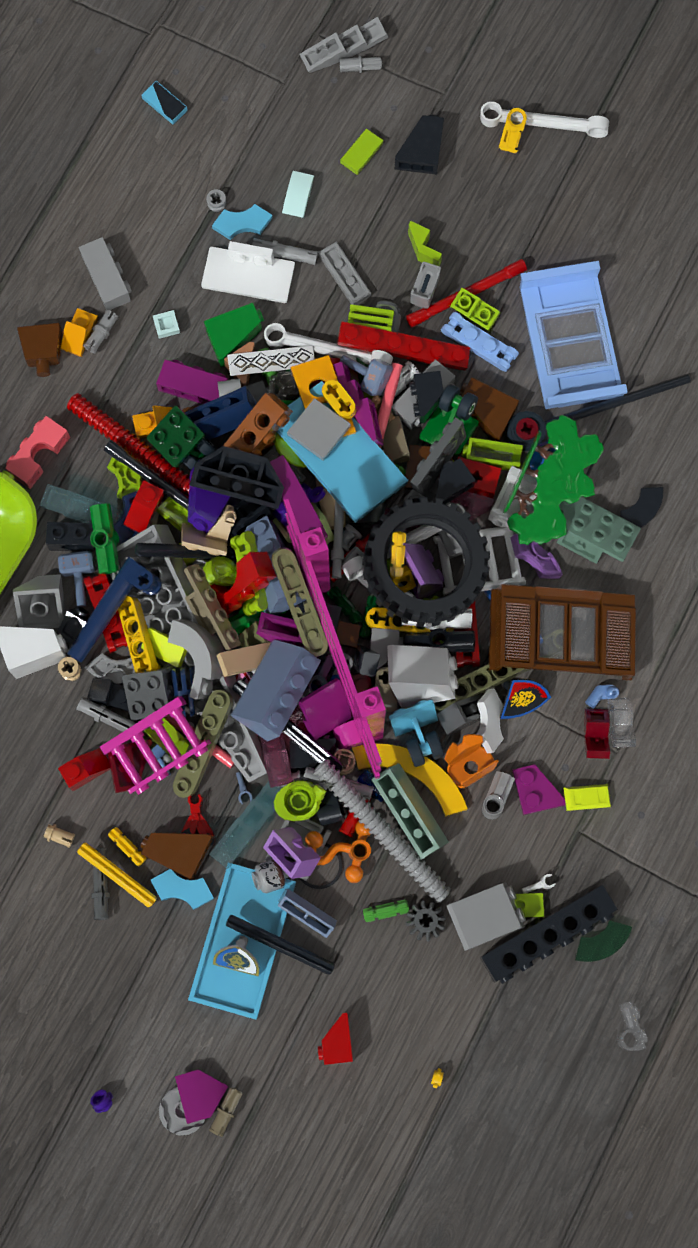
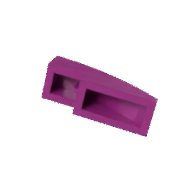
[256,612,318,658]

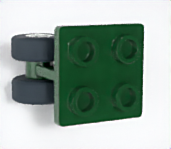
[147,406,217,470]

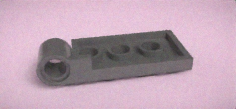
[405,417,467,502]

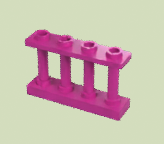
[100,696,211,795]

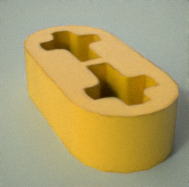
[322,380,356,420]

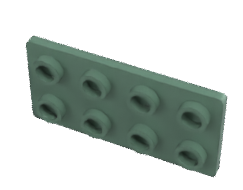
[557,497,641,564]

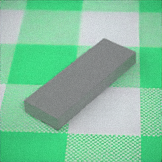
[318,242,371,305]

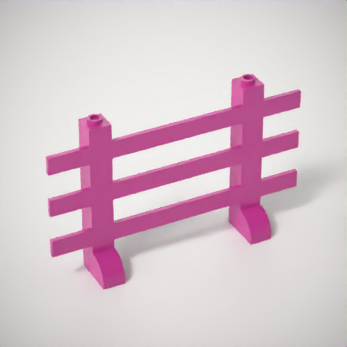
[284,499,386,780]

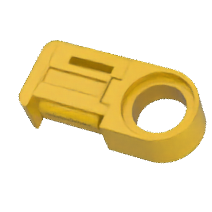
[499,108,527,154]

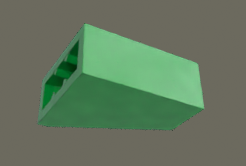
[204,303,264,367]

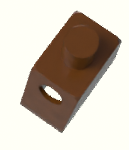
[17,323,63,377]

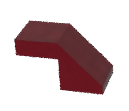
[584,709,610,759]

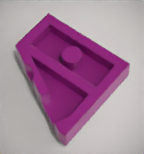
[512,764,566,816]

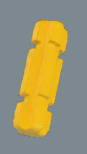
[389,531,406,577]
[108,827,147,866]

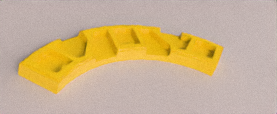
[352,744,468,817]

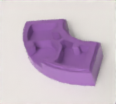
[510,534,563,579]

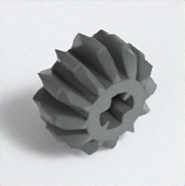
[406,901,446,942]

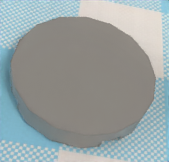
[159,1087,205,1136]

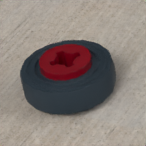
[506,411,547,451]

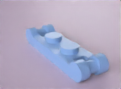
[441,312,519,372]

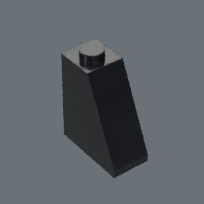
[394,114,444,175]

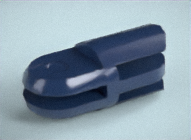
[171,666,195,718]

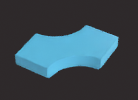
[212,204,273,240]
[151,869,214,910]

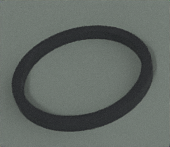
[300,843,343,889]

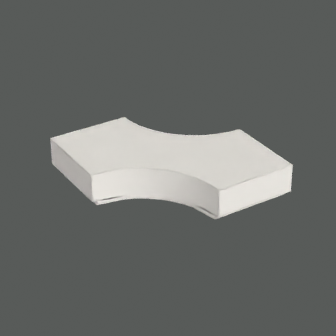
[477,688,504,754]

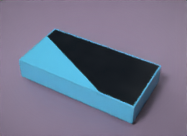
[141,81,188,125]

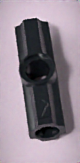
[404,628,475,653]

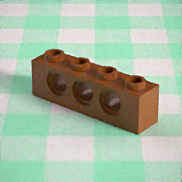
[223,393,293,456]

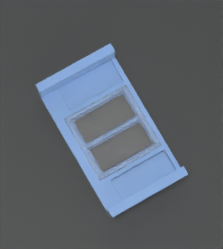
[520,261,627,409]

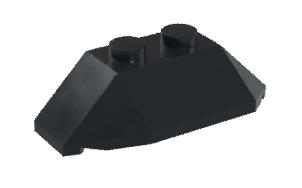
[189,446,284,509]

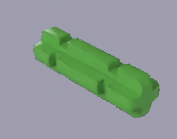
[363,900,409,922]

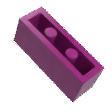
[156,359,228,404]

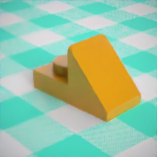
[61,308,98,357]
[132,405,172,438]

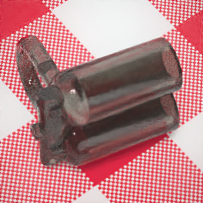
[269,371,312,401]

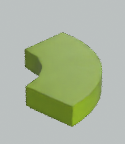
[107,457,142,500]

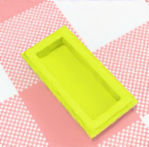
[563,784,611,811]

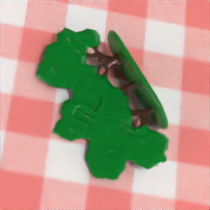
[503,415,604,545]

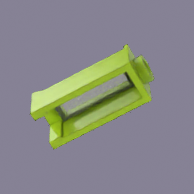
[462,438,523,471]

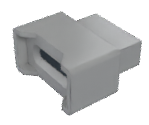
[410,262,441,308]

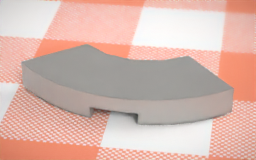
[85,653,147,684]

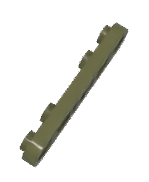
[271,547,328,657]
[173,690,233,798]

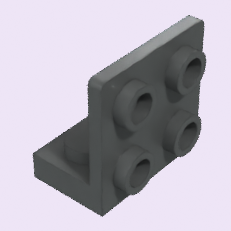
[122,665,180,720]

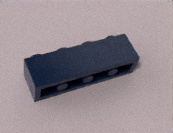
[185,386,257,441]

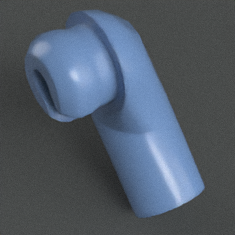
[585,684,619,709]

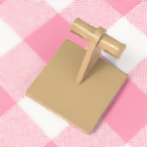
[181,505,236,556]

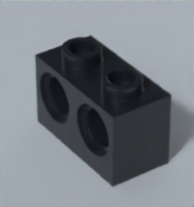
[219,500,275,537]

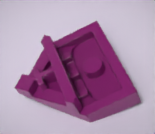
[175,1069,229,1124]

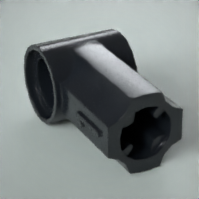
[303,654,336,697]

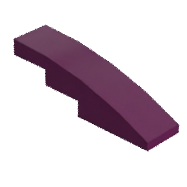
[334,362,384,446]
[270,455,328,538]

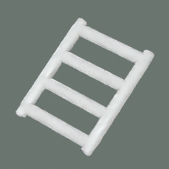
[433,527,526,596]

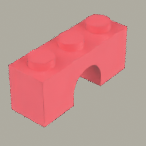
[5,416,70,489]

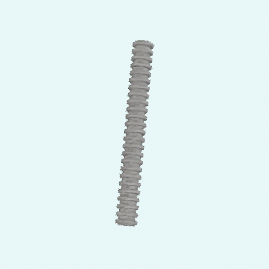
[313,759,451,903]

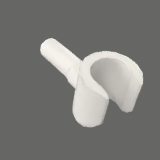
[522,874,556,894]

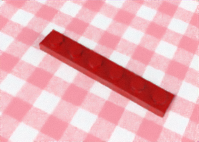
[337,321,470,371]

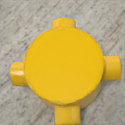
[431,1068,444,1088]

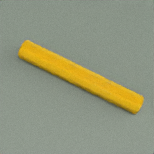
[77,842,157,907]

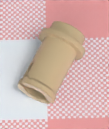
[44,824,75,848]

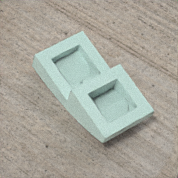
[282,171,314,218]

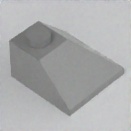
[13,574,65,629]

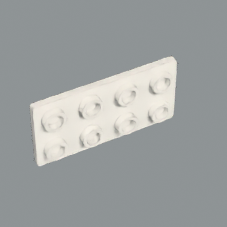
[201,241,295,303]

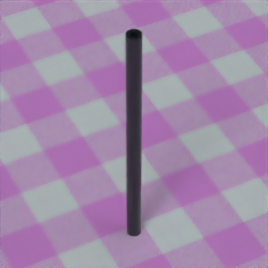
[544,374,691,426]

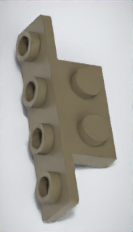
[184,564,241,651]

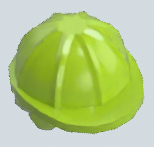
[203,556,237,587]
[274,780,326,821]

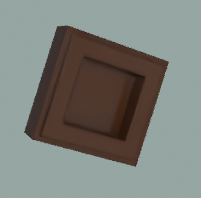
[336,621,361,649]

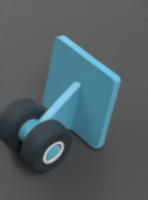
[389,700,445,767]

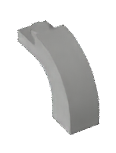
[168,619,222,700]

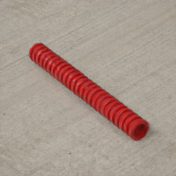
[67,393,190,497]

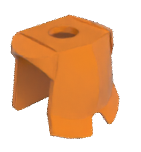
[444,734,499,788]

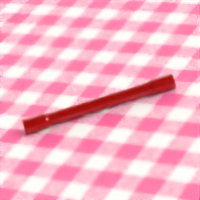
[406,259,527,328]

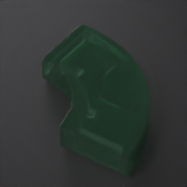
[575,920,632,962]

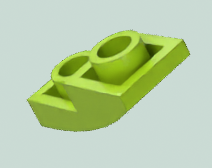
[450,288,501,331]

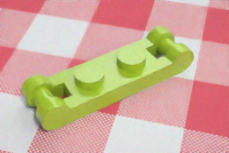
[230,530,268,616]

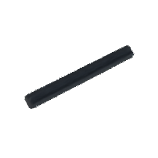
[135,543,236,560]
[226,915,335,975]

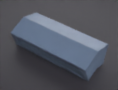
[277,888,337,938]

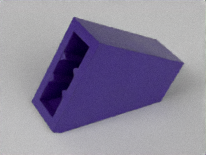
[188,460,230,533]

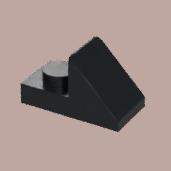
[87,678,129,712]

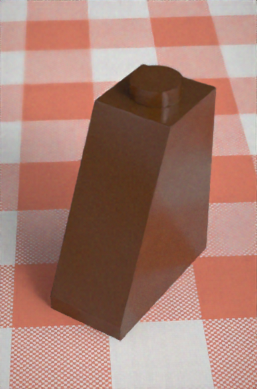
[459,377,519,442]
[140,832,215,879]

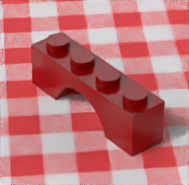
[210,552,276,617]

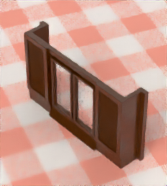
[489,584,636,681]

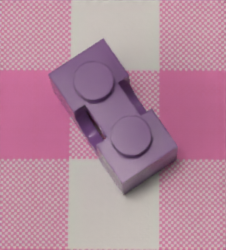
[263,827,320,879]

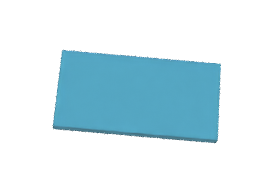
[269,381,408,523]
[188,862,296,1020]

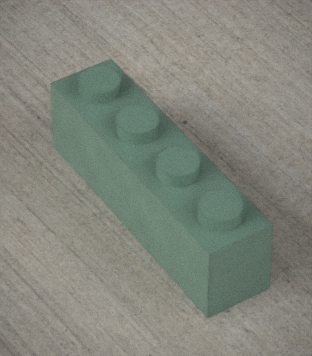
[371,763,449,859]

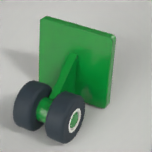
[420,384,479,456]

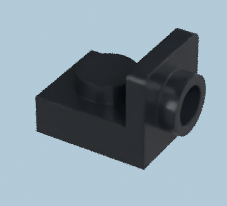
[56,607,90,644]

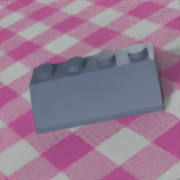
[244,516,306,616]
[230,640,321,741]

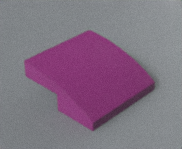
[298,678,351,740]

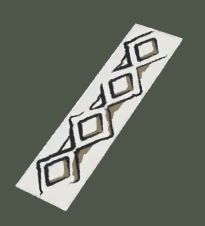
[227,346,315,376]

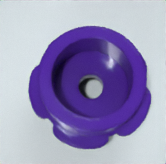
[90,1089,113,1113]

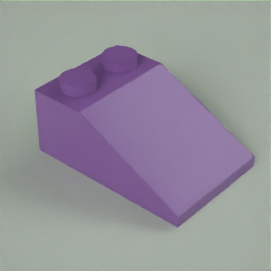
[402,543,444,599]

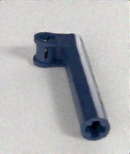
[67,557,162,663]

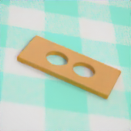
[290,355,356,437]

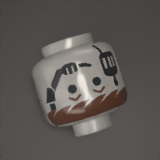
[252,859,288,893]

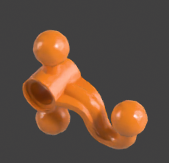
[305,821,371,883]

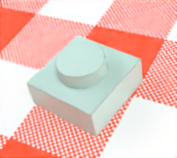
[153,310,180,339]

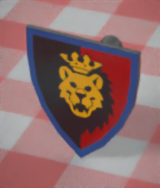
[500,679,551,719]

